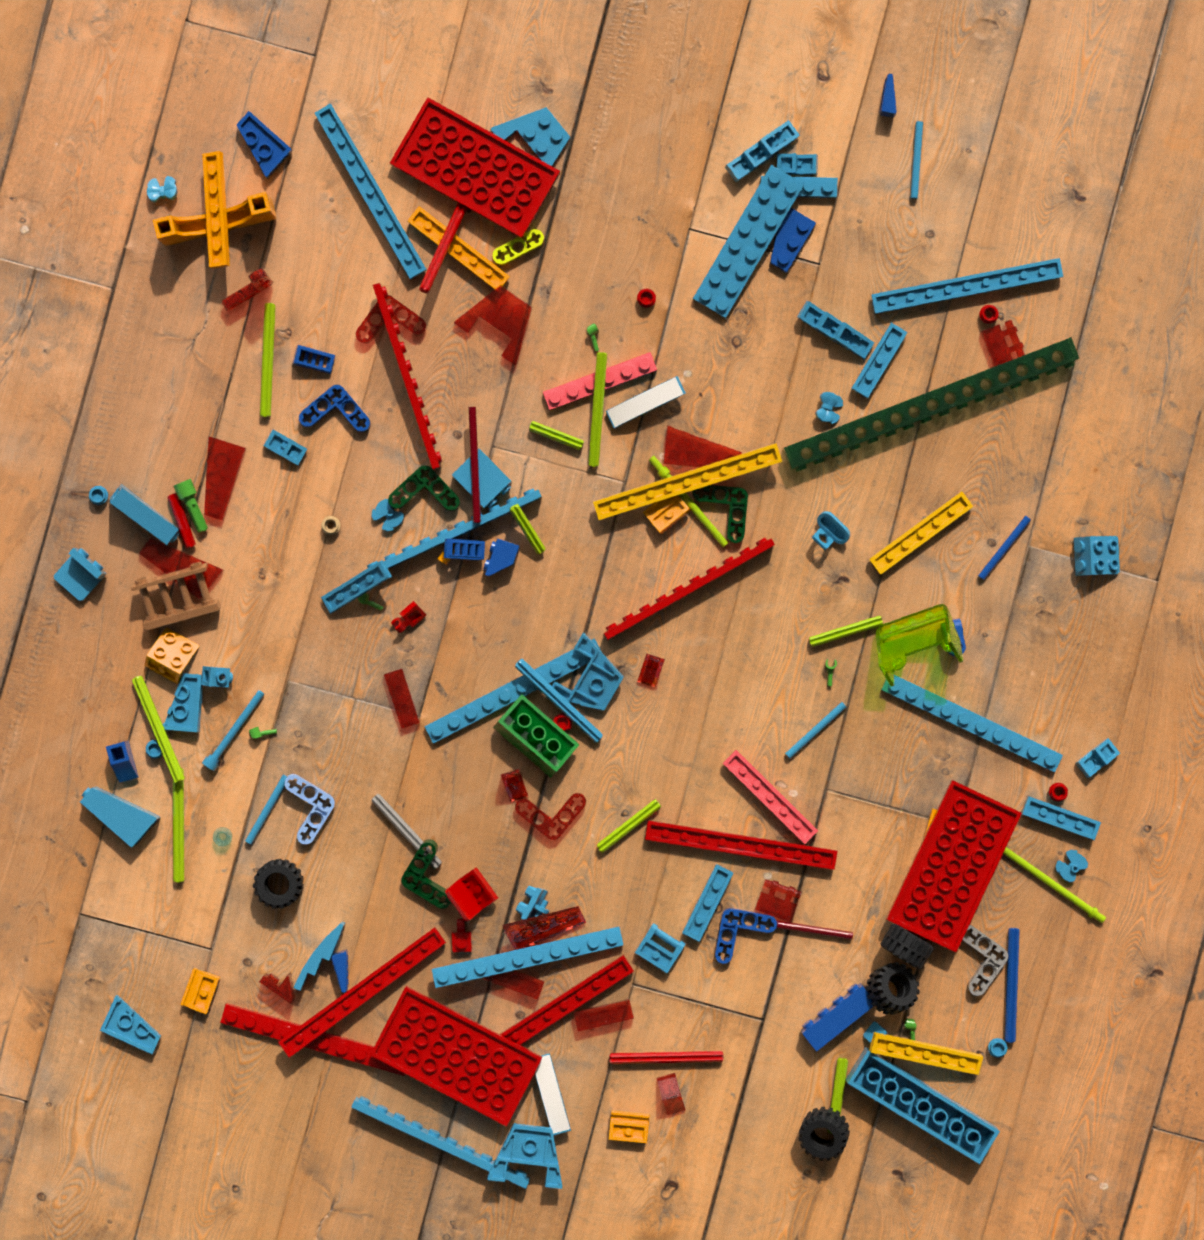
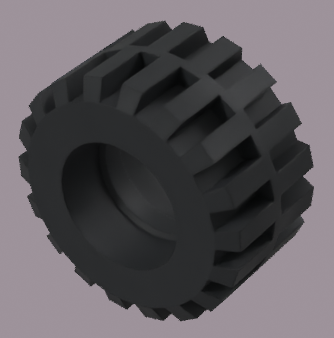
[253,859,304,909]
[880,924,934,969]
[866,962,920,1015]
[798,1107,850,1161]

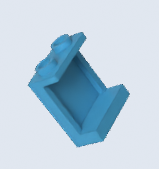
[452,448,512,509]

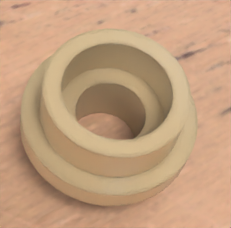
[321,516,341,535]

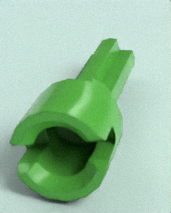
[173,479,208,533]

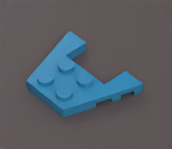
[490,107,570,166]
[546,633,624,710]
[487,1123,562,1189]

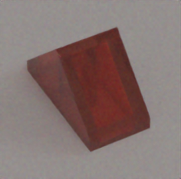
[637,653,665,687]
[501,768,528,802]
[657,1073,686,1115]

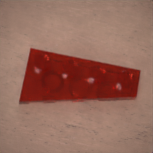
[663,425,742,468]
[204,436,246,521]
[139,538,224,600]
[502,906,586,950]

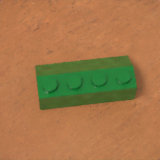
[493,694,580,778]

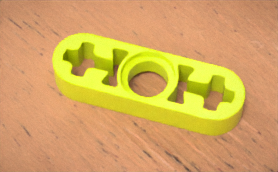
[493,229,544,266]

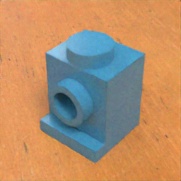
[201,666,233,688]

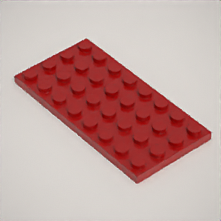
[390,97,561,239]
[886,780,1022,952]
[370,986,542,1127]

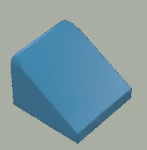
[863,1021,887,1043]

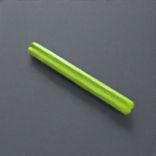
[260,303,275,417]
[588,352,607,467]
[132,676,185,783]
[173,768,184,883]

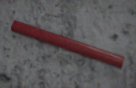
[776,921,853,940]

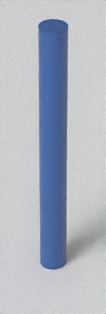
[978,516,1031,580]

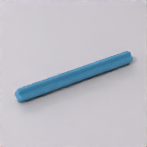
[515,659,603,743]

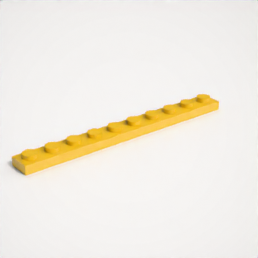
[593,443,782,520]

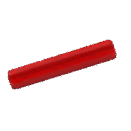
[167,493,196,549]

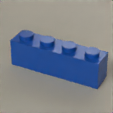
[801,983,873,1052]

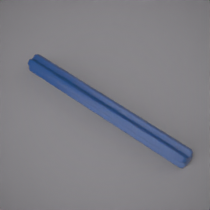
[1005,928,1020,1043]

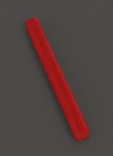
[419,203,467,294]
[609,1051,724,1064]

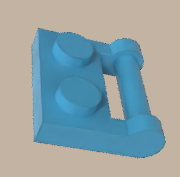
[635,923,686,973]

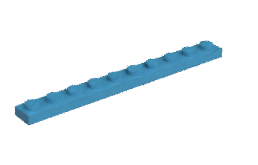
[315,104,427,280]
[871,258,1064,314]
[367,488,542,569]
[424,638,602,743]
[881,673,1063,772]
[432,927,623,988]
[351,1096,530,1189]

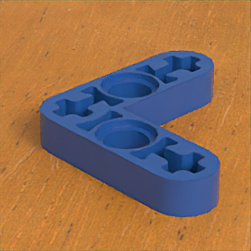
[299,385,371,432]
[715,908,777,964]

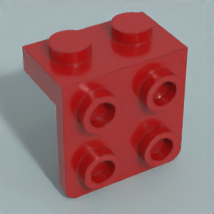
[445,867,498,922]

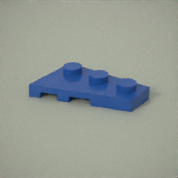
[237,111,293,179]
[770,208,816,273]

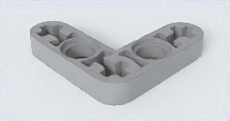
[963,925,1008,996]

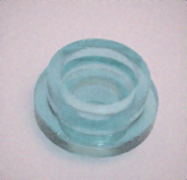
[213,827,232,846]

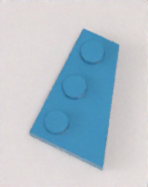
[163,673,203,732]
[100,995,161,1054]

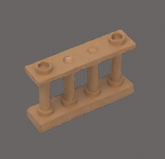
[131,562,221,631]

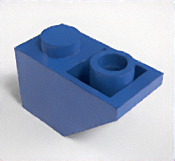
[483,538,520,576]
[106,741,139,782]

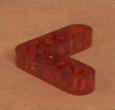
[221,268,274,311]
[356,295,427,344]
[515,793,586,840]

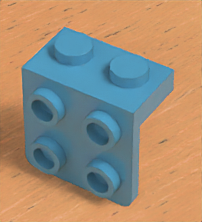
[1074,536,1120,576]
[54,548,107,601]

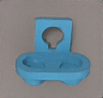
[812,511,850,550]

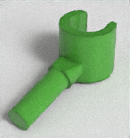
[587,324,599,352]
[358,593,383,611]
[825,659,837,686]
[249,727,277,739]
[904,1018,916,1041]

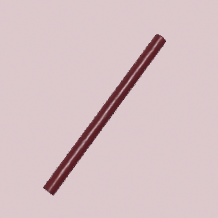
[468,407,481,523]

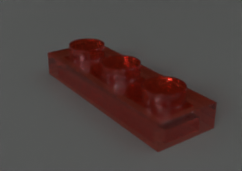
[384,668,420,729]
[484,970,545,1000]
[574,999,634,1032]

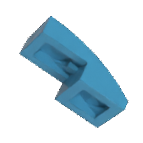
[777,153,818,175]
[263,429,307,465]
[1076,738,1120,778]

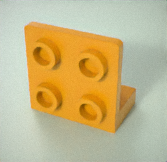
[144,628,199,684]

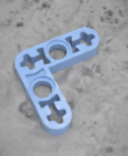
[285,774,335,844]

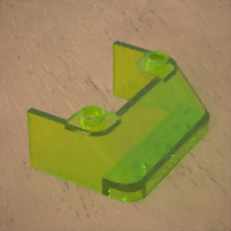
[876,604,963,687]

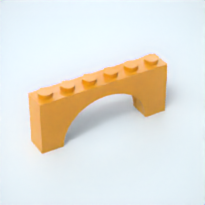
[153,192,277,246]

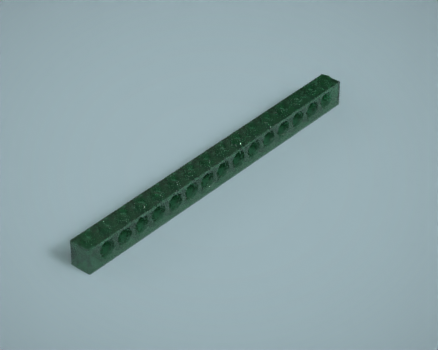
[783,337,1080,472]

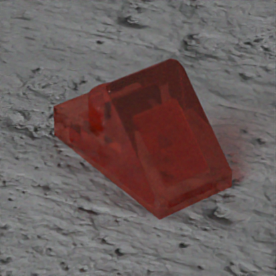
[259,972,295,1004]

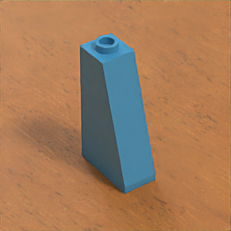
[109,484,179,545]
[80,786,161,848]

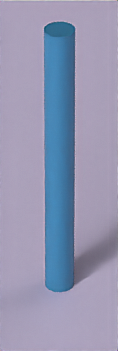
[910,121,923,199]
[785,702,847,759]
[245,774,287,845]

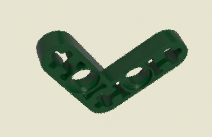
[388,465,460,511]
[692,485,748,543]
[401,839,451,909]

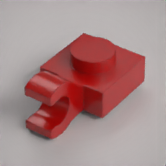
[391,601,427,634]
[452,918,472,952]

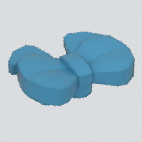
[147,176,178,203]
[815,392,843,424]
[372,499,404,531]
[1055,850,1088,882]

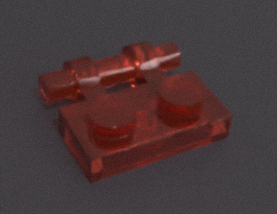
[981,320,1025,367]
[755,879,802,923]

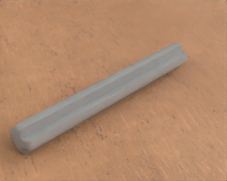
[371,794,442,869]

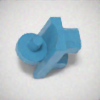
[516,886,550,922]

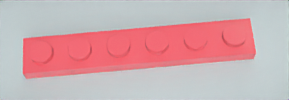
[543,352,657,410]
[723,750,818,844]

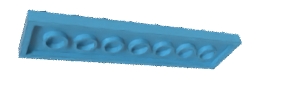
[693,165,804,318]

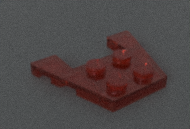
[454,285,533,365]

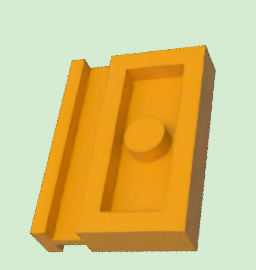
[643,495,691,534]
[180,968,220,1014]
[609,1110,650,1143]

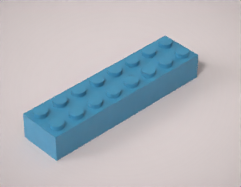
[846,1046,1000,1164]

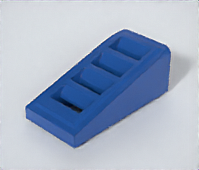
[879,74,897,118]
[292,345,335,374]
[444,539,485,560]
[331,950,349,993]

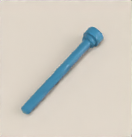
[202,690,264,771]

